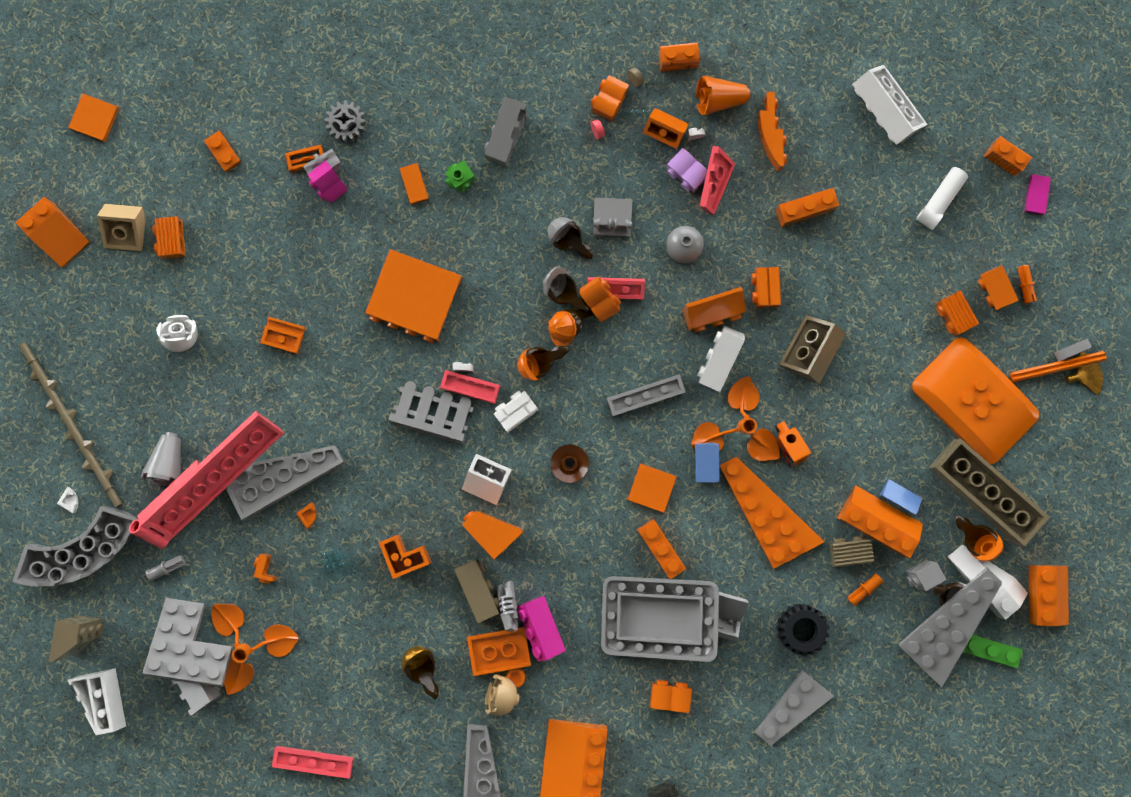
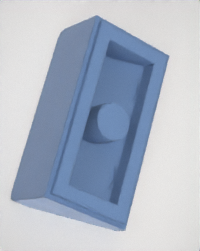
[695,442,719,482]
[879,479,922,515]

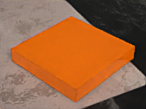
[68,93,119,142]
[627,463,677,513]

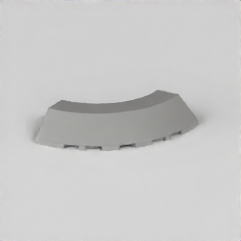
[12,506,138,587]

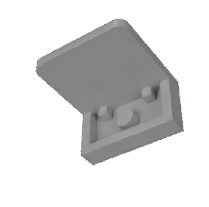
[718,592,749,642]

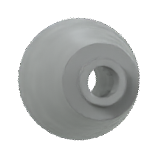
[140,432,181,487]

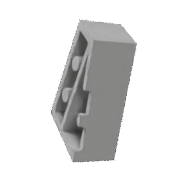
[483,97,527,167]
[171,680,221,716]

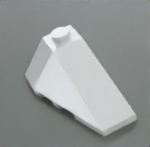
[948,545,1028,620]

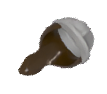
[547,217,593,259]
[543,266,589,312]

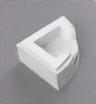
[686,128,706,141]
[453,362,473,372]
[57,487,78,514]

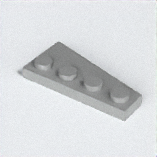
[755,670,834,745]
[463,724,501,797]

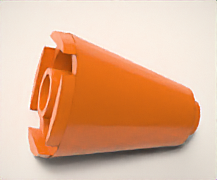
[696,76,750,115]

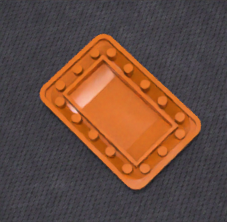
[912,337,1039,464]

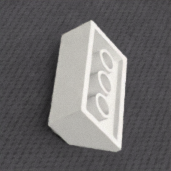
[852,65,928,145]

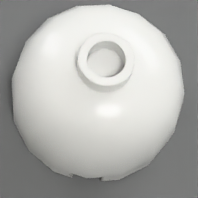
[156,315,198,352]

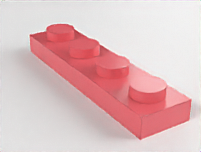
[272,746,354,779]

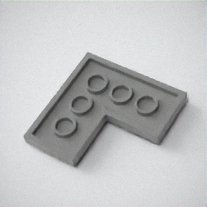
[142,598,233,687]

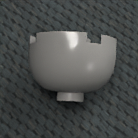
[666,225,704,264]

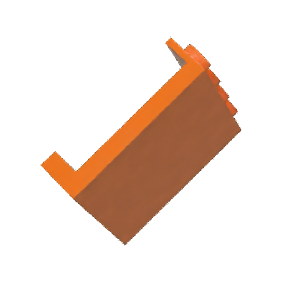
[365,249,463,343]

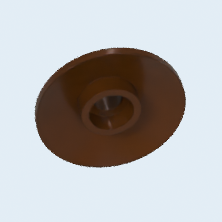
[551,444,589,483]

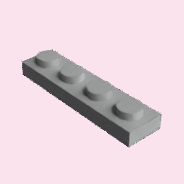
[607,374,686,416]

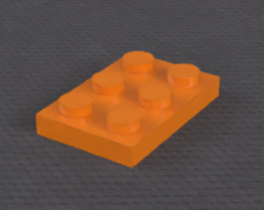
[467,626,531,676]

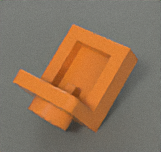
[254,553,277,584]

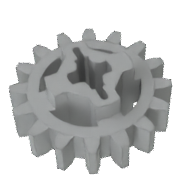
[324,100,367,143]

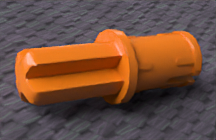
[1018,265,1037,303]
[848,573,884,606]

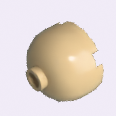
[485,675,519,716]

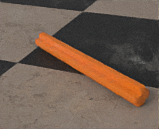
[1010,351,1107,382]

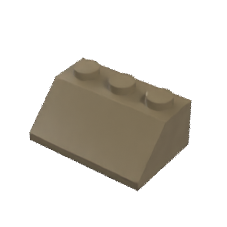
[779,315,846,384]
[48,615,104,662]

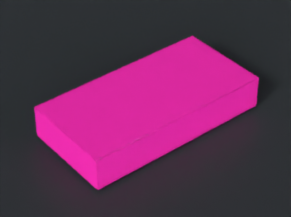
[1024,174,1051,215]

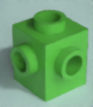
[445,160,476,193]

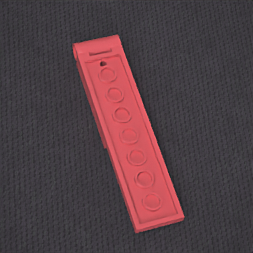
[129,411,284,549]

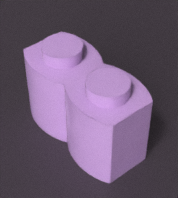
[666,148,707,193]

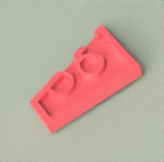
[700,146,735,215]

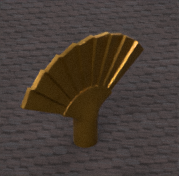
[1065,351,1103,395]

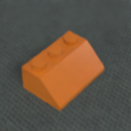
[683,287,746,333]
[1029,565,1069,626]

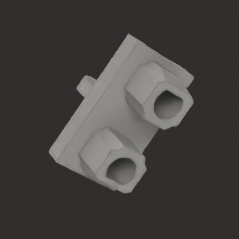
[303,149,342,174]

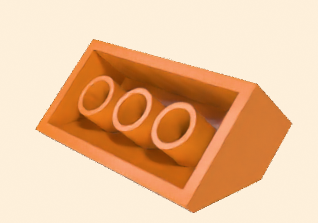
[837,485,923,558]

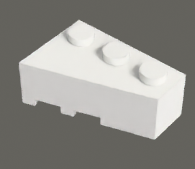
[697,325,745,392]

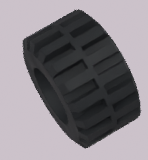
[776,604,830,656]

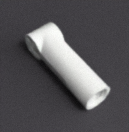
[916,167,968,230]

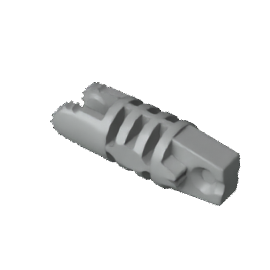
[497,580,518,632]

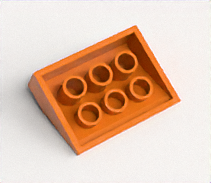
[540,719,607,797]

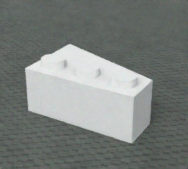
[67,668,126,735]

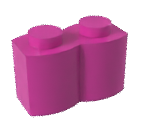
[308,161,348,204]

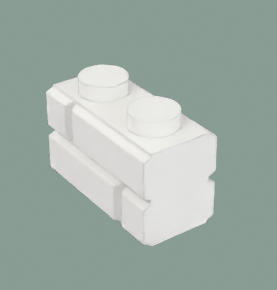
[494,391,539,433]

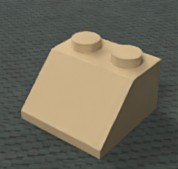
[97,204,145,251]

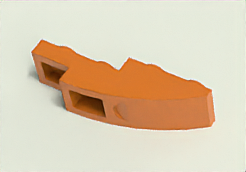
[757,92,787,171]

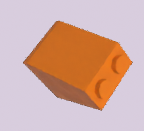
[462,511,524,559]

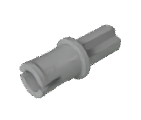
[145,555,185,582]

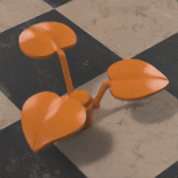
[691,376,780,461]
[211,604,299,695]

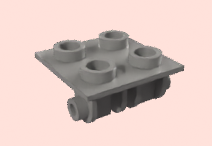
[593,197,632,237]

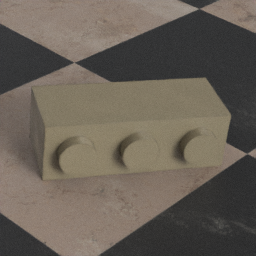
[454,559,500,623]

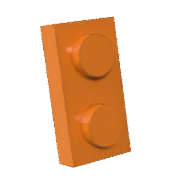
[204,130,241,172]

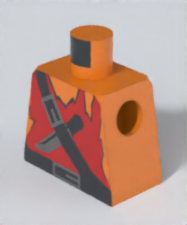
[775,421,811,468]

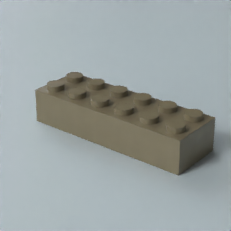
[929,438,1050,546]

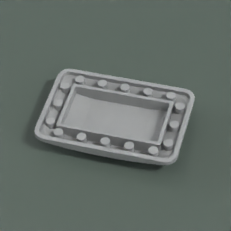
[601,576,719,662]

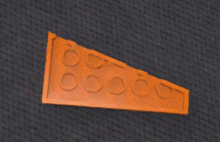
[719,457,824,569]

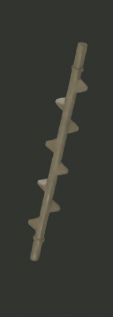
[19,342,122,508]

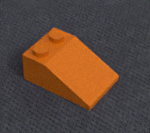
[15,197,90,268]

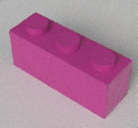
[517,596,566,662]

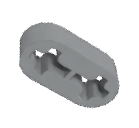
[1054,338,1092,361]

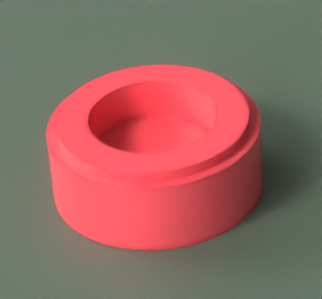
[591,119,605,140]

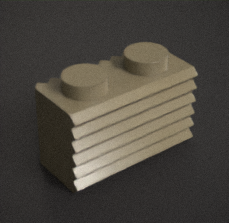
[829,535,874,567]

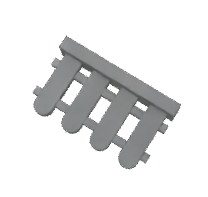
[388,381,474,445]

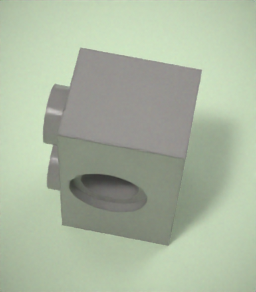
[905,560,947,591]

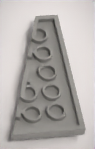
[226,445,345,521]
[899,567,1002,687]

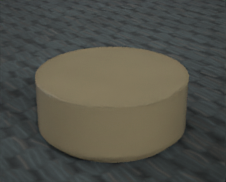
[627,67,644,87]

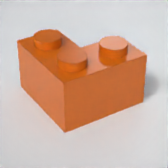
[378,534,432,579]

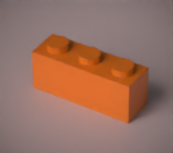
[775,188,839,227]
[637,519,686,579]

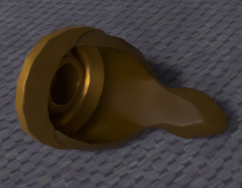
[402,646,439,700]

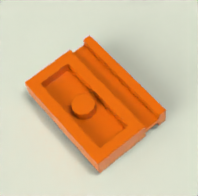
[260,317,306,354]

